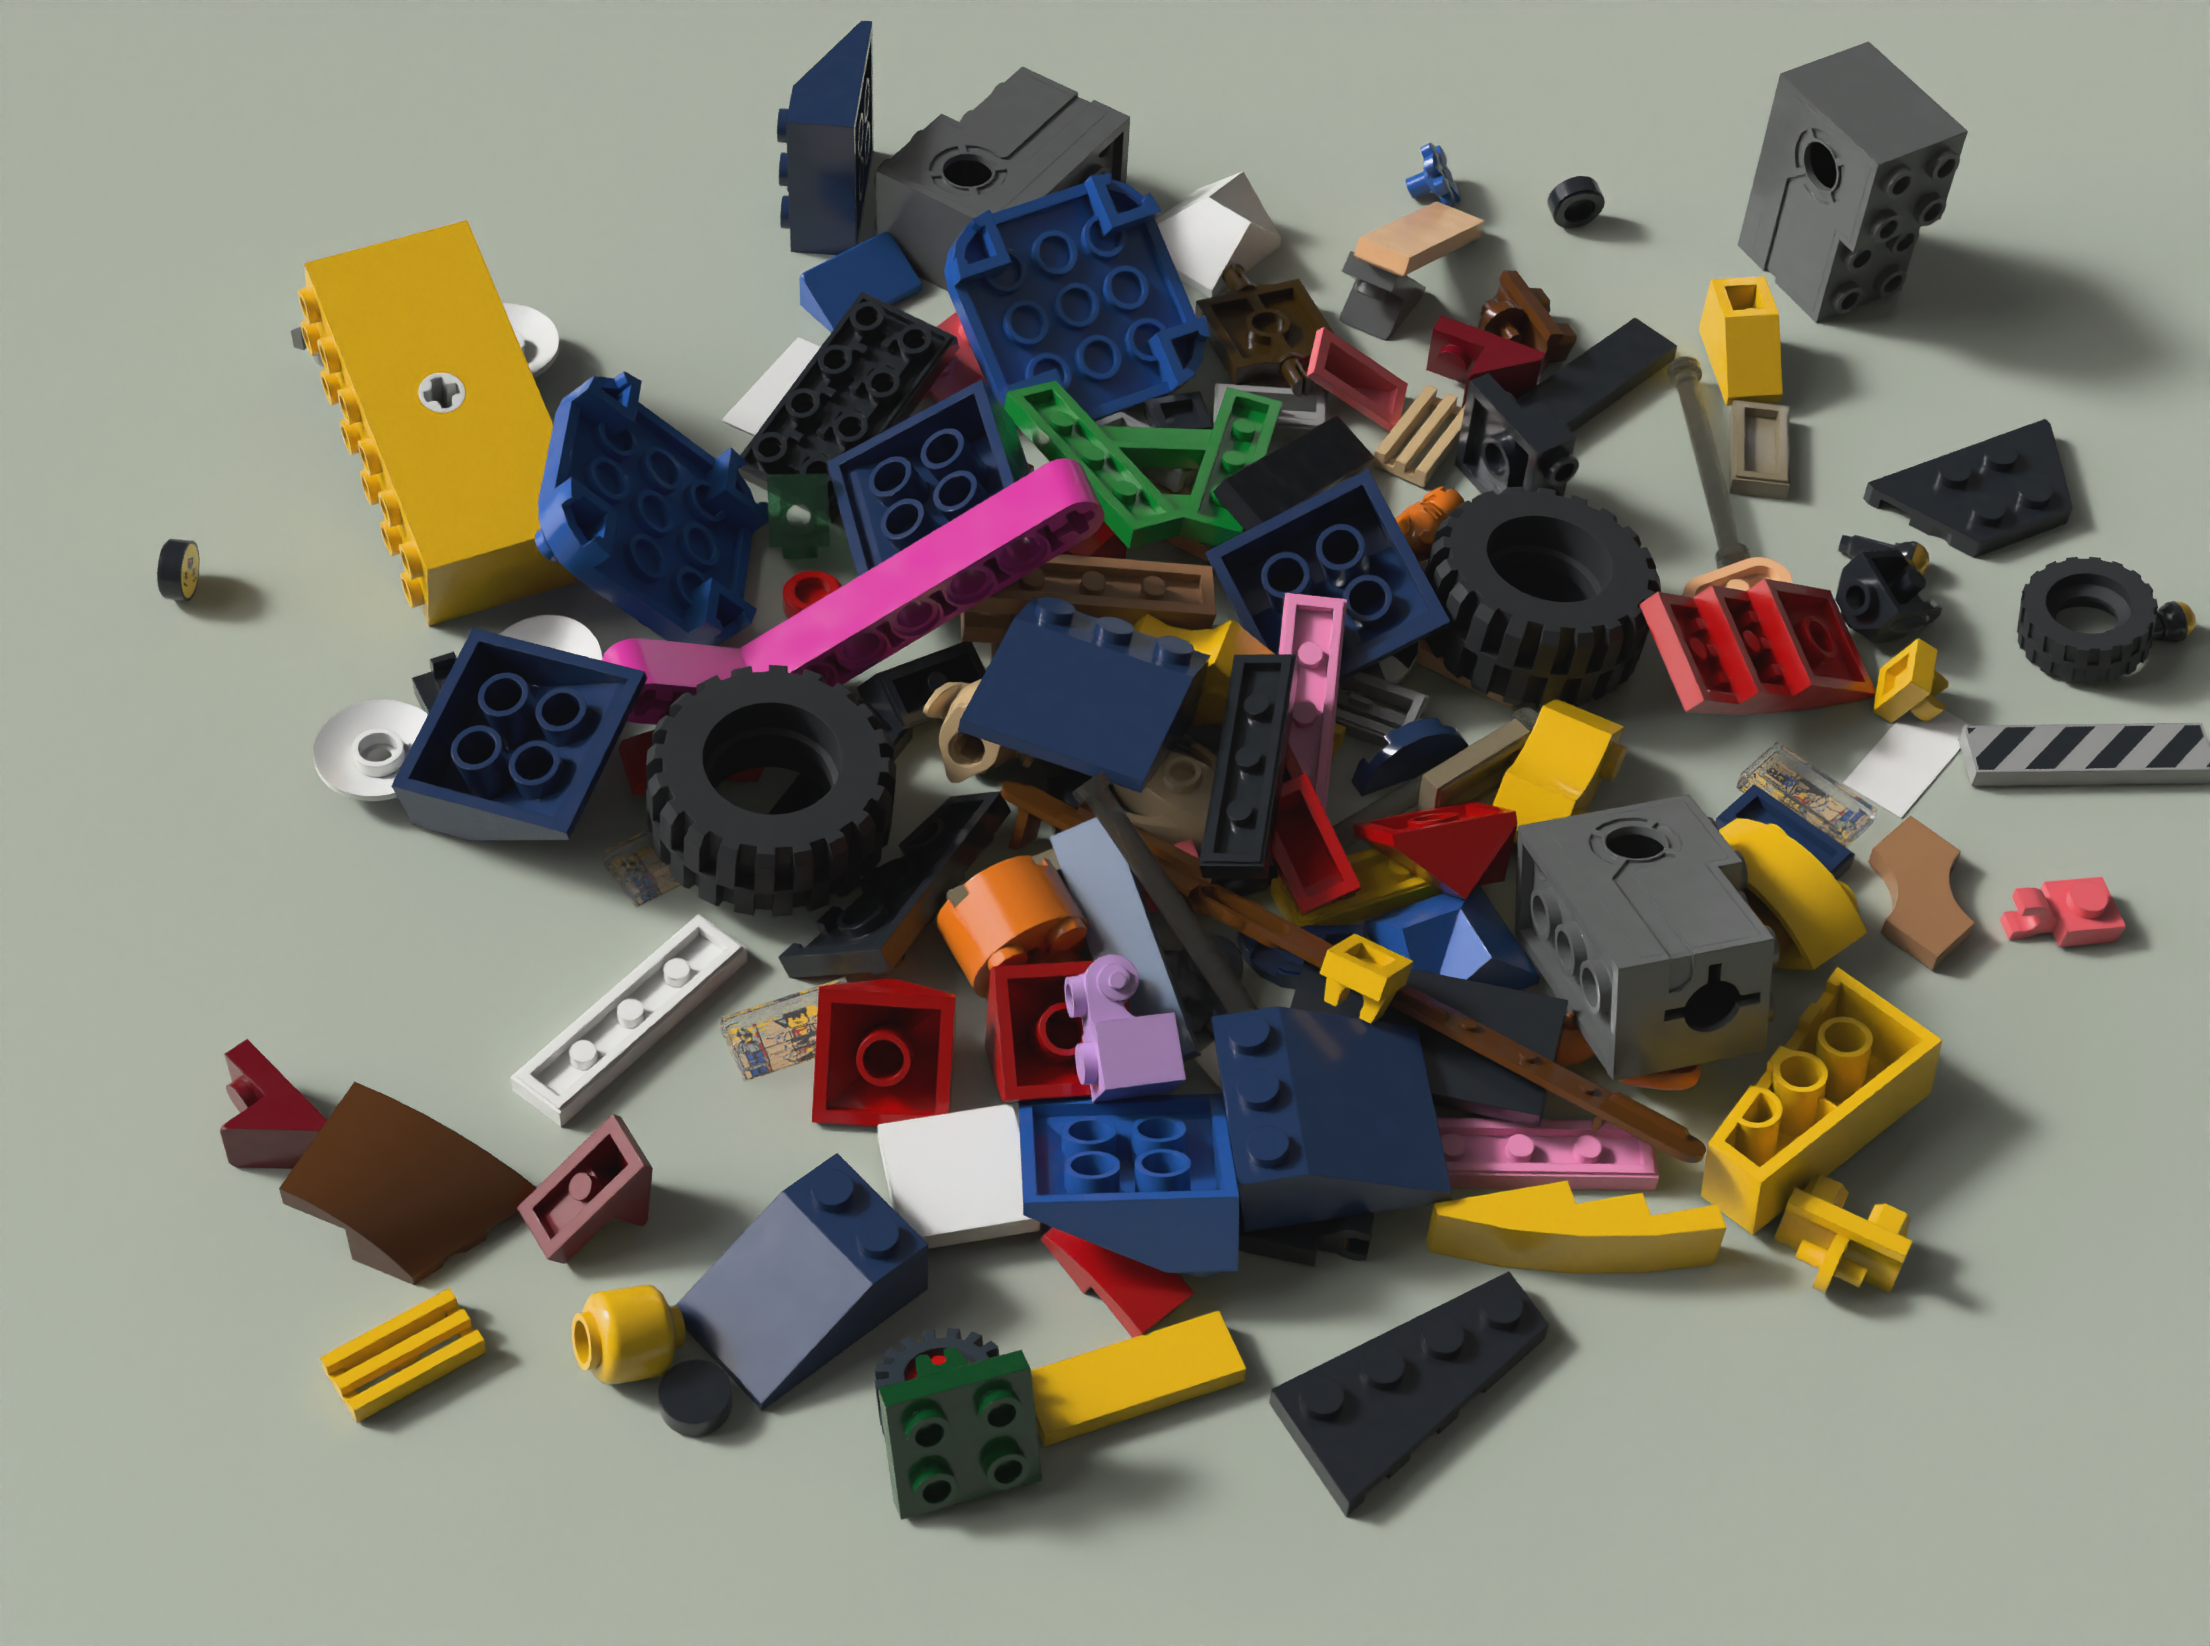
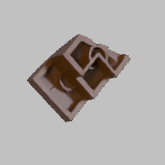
[279,1081,537,1285]

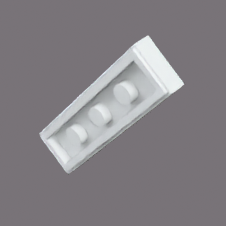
[510,914,748,1127]

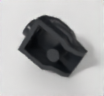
[1835,548,1942,644]

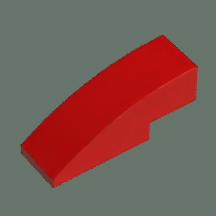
[1271,742,1361,917]

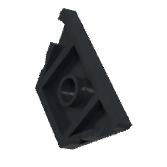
[1863,419,2073,558]

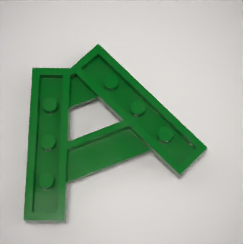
[1004,380,1282,549]

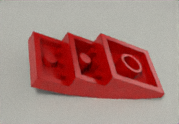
[1639,579,1876,715]

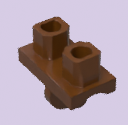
[1478,270,1577,375]

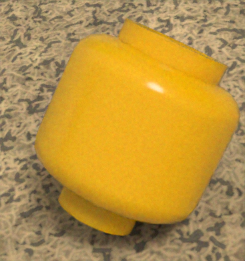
[572,1285,685,1384]

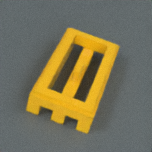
[320,1288,487,1423]

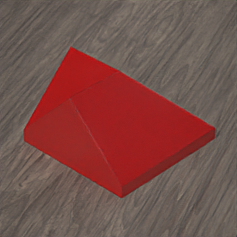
[1353,801,1518,900]
[985,961,1131,1103]
[812,978,956,1127]

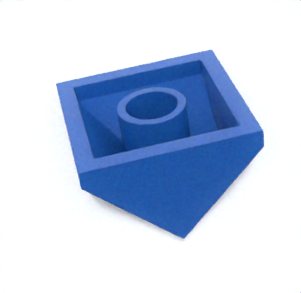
[1364,886,1540,990]

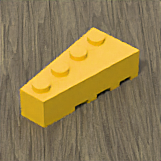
[1701,967,1942,1235]

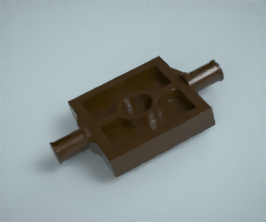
[1195,264,1334,397]

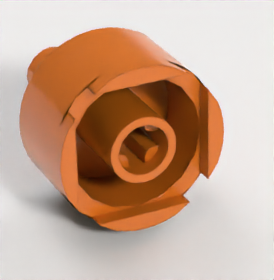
[937,855,1090,1002]

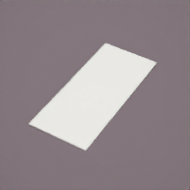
[721,337,820,435]
[1842,710,1970,818]

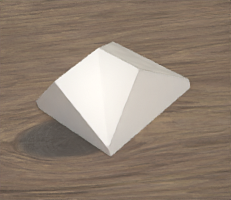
[1156,171,1281,298]

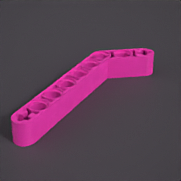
[602,458,1105,725]

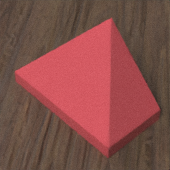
[1307,327,1408,432]

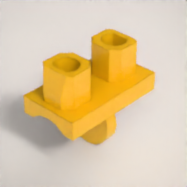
[1774,1174,1913,1294]

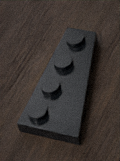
[778,791,1011,978]
[1269,1271,1549,1517]

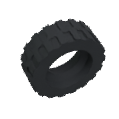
[2017,557,2158,684]

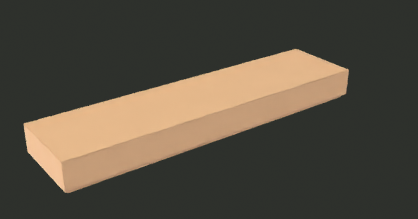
[1354,202,1485,277]

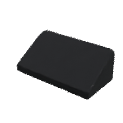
[857,641,986,733]

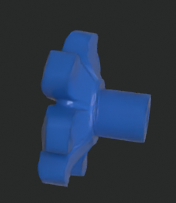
[1405,143,1461,208]

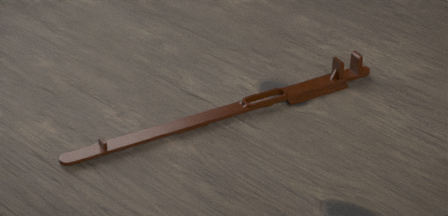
[1000,780,1706,1163]

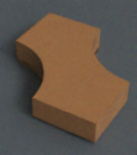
[1868,815,1975,970]

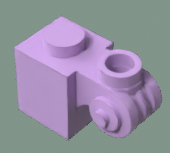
[1064,954,1186,1103]

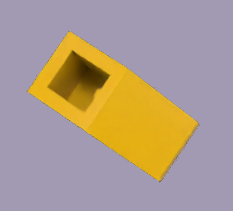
[1699,276,1783,406]

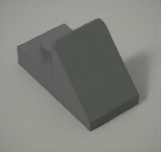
[1340,251,1426,340]

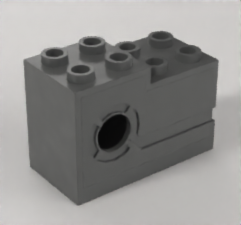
[1738,41,1968,323]
[874,66,1130,291]
[1515,794,1779,1081]

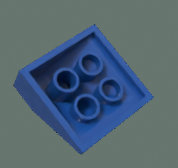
[1018,1093,1239,1277]

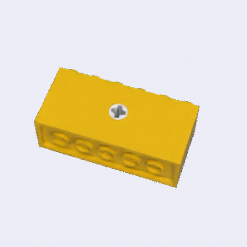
[298,220,580,626]

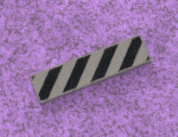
[1958,723,2210,786]

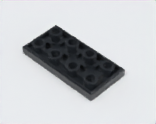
[739,292,960,523]
[1290,960,1568,1127]

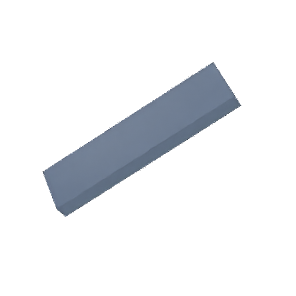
[1050,812,1201,1063]

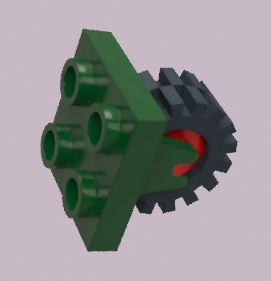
[874,1328,1042,1520]

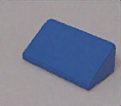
[799,232,922,332]

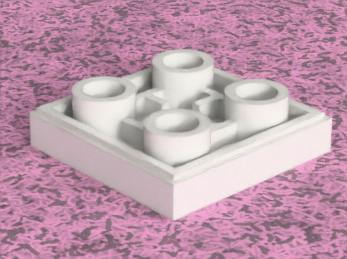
[877,1103,1040,1249]

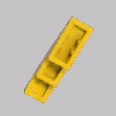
[1426,1181,1727,1274]

